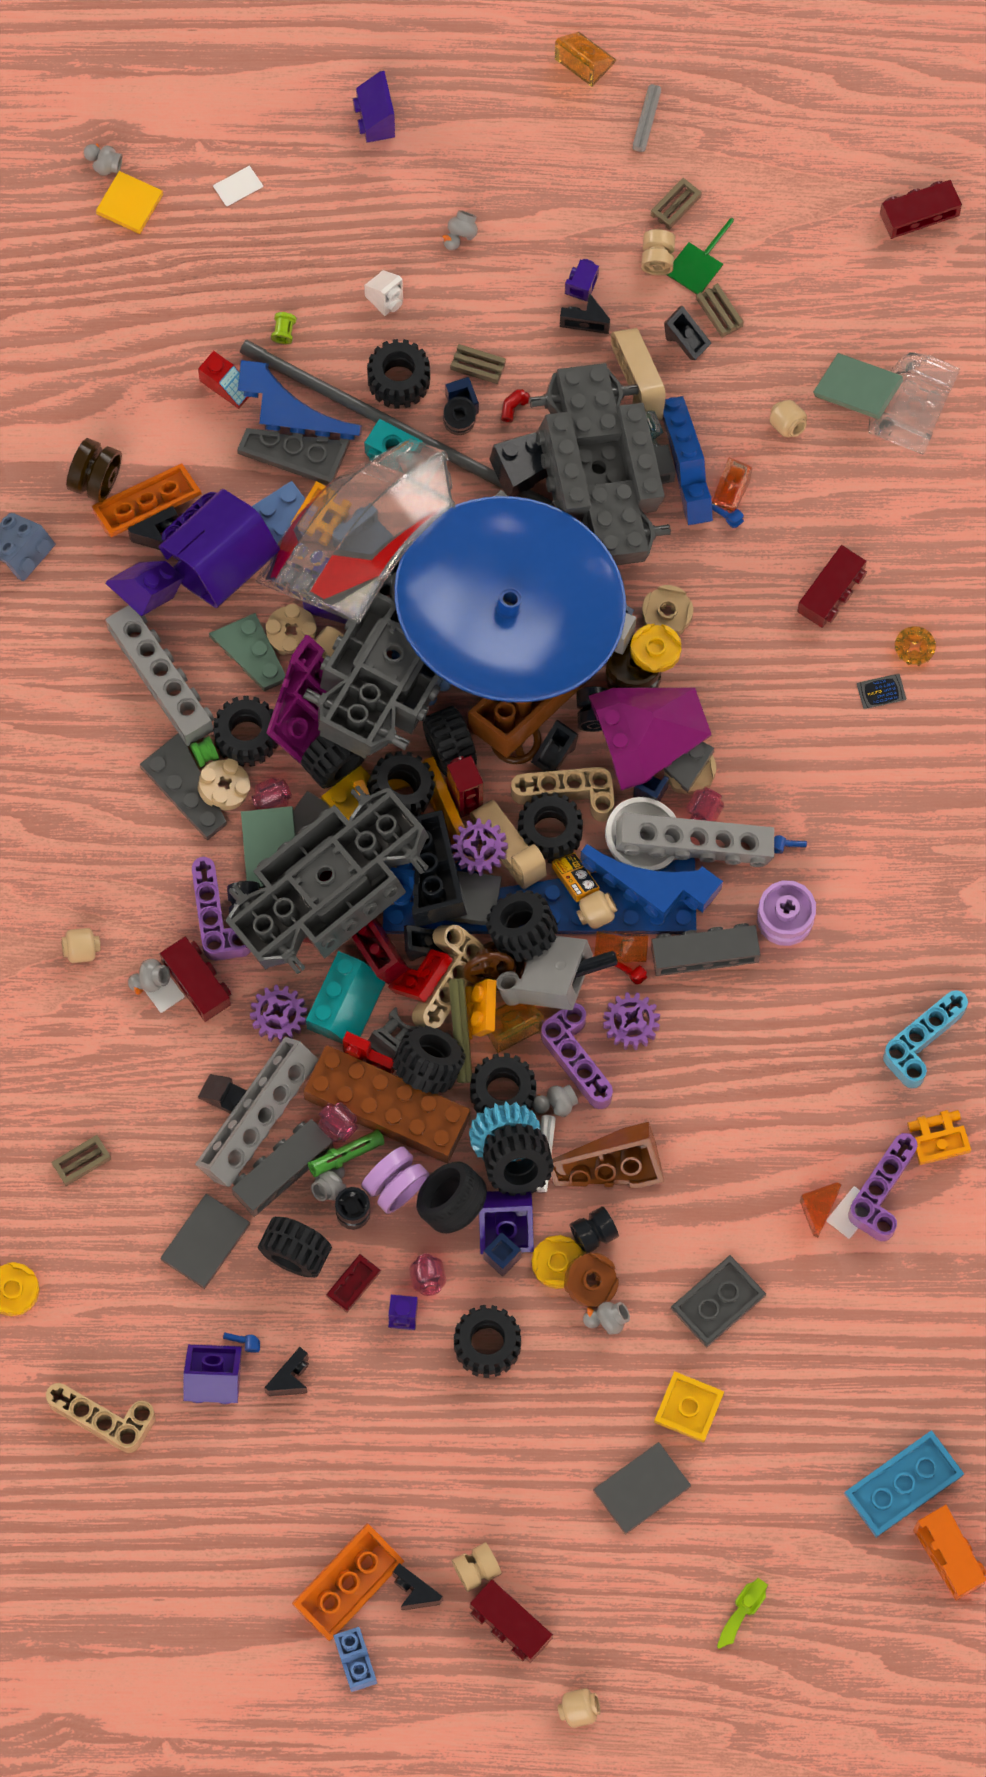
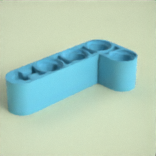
[883,990,968,1088]

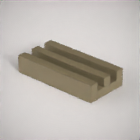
[651,178,702,230]
[696,283,744,338]
[450,344,506,384]
[51,1135,111,1186]

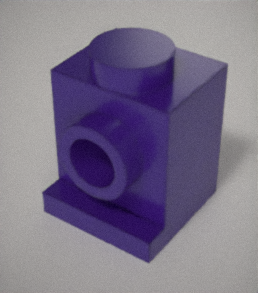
[565,259,599,302]
[388,1294,418,1331]

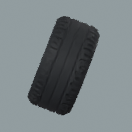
[416,1162,487,1234]

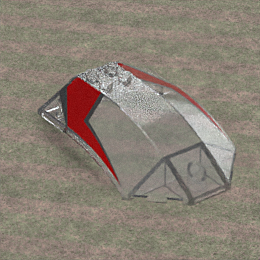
[255,438,456,624]

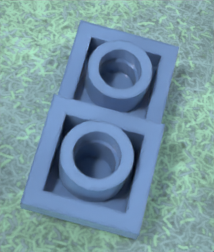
[333,1627,377,1692]

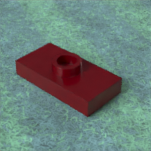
[326,1254,381,1313]

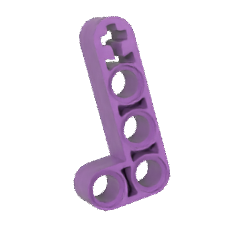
[192,857,250,961]
[541,1003,613,1109]
[848,1133,917,1241]

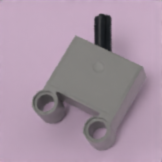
[496,936,618,1010]

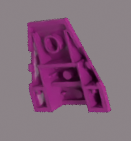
[266,635,328,764]
[589,687,712,791]

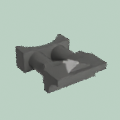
[368,1007,416,1059]

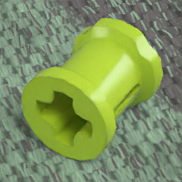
[271,312,297,344]

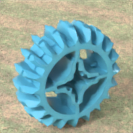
[469,1101,540,1162]

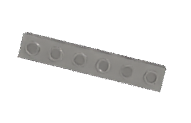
[105,605,214,747]
[616,813,774,867]
[195,1037,319,1187]

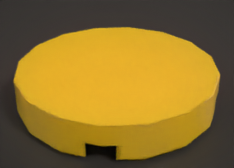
[630,623,682,673]
[531,1235,584,1289]
[0,1262,40,1316]

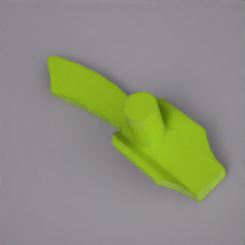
[717,1578,768,1649]

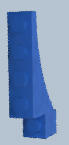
[238,360,362,440]
[663,396,713,525]
[580,844,723,921]

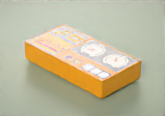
[552,853,599,902]

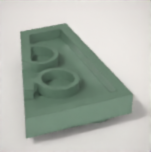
[209,613,286,691]

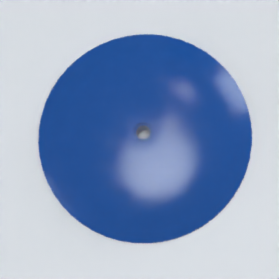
[394,496,626,702]

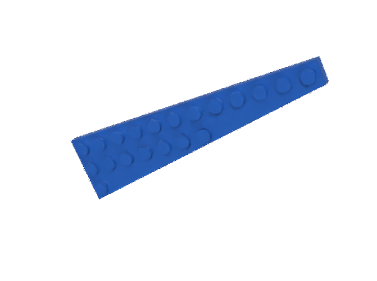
[383,858,696,934]

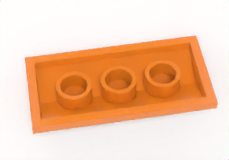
[92,463,202,537]
[292,1523,405,1641]

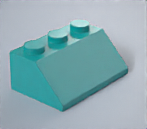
[306,951,385,1044]

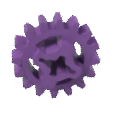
[451,818,508,876]
[250,985,307,1043]
[603,992,660,1050]

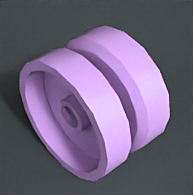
[757,880,816,946]
[361,1147,429,1214]

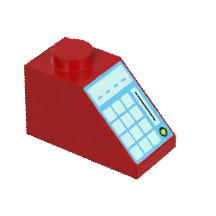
[198,350,249,409]

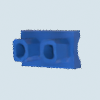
[390,863,415,905]

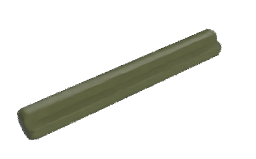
[449,979,472,1083]

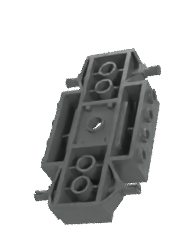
[529,363,671,565]
[303,570,444,759]
[226,786,429,974]

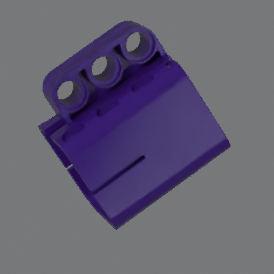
[159,489,280,608]

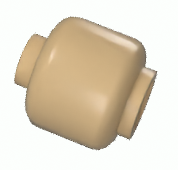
[770,400,807,437]
[577,891,617,929]
[62,928,100,963]
[558,1688,601,1728]

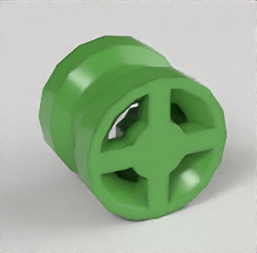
[190,736,219,767]

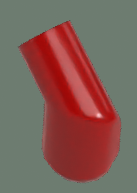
[501,389,530,423]

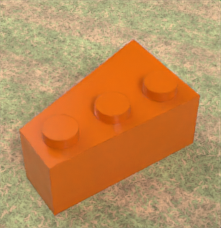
[913,1504,986,1601]

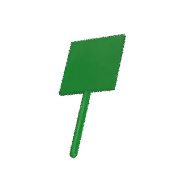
[666,218,734,294]

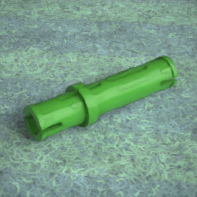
[308,1129,385,1177]

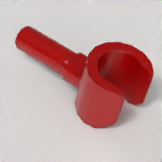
[615,961,648,985]

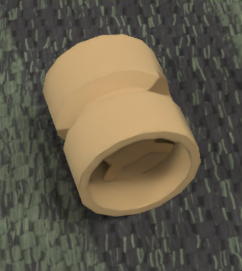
[641,229,675,275]
[452,1542,502,1592]

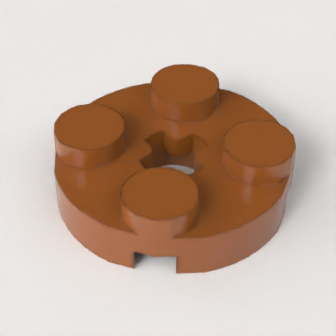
[564,1253,619,1307]

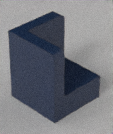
[445,377,479,414]
[633,776,669,802]
[483,1232,521,1277]

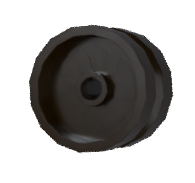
[66,438,122,502]
[605,636,662,689]

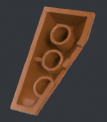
[551,1122,664,1188]

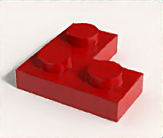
[388,949,453,1002]
[342,1031,395,1074]

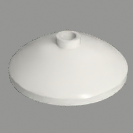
[605,797,676,871]

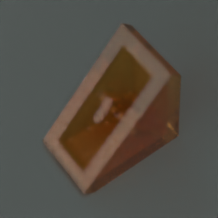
[712,457,752,512]
[594,931,649,962]
[800,1182,842,1238]

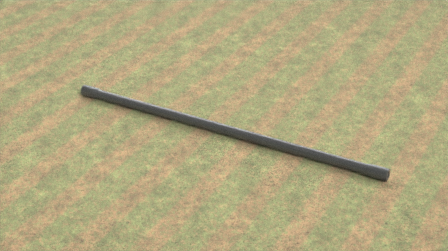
[240,340,581,522]

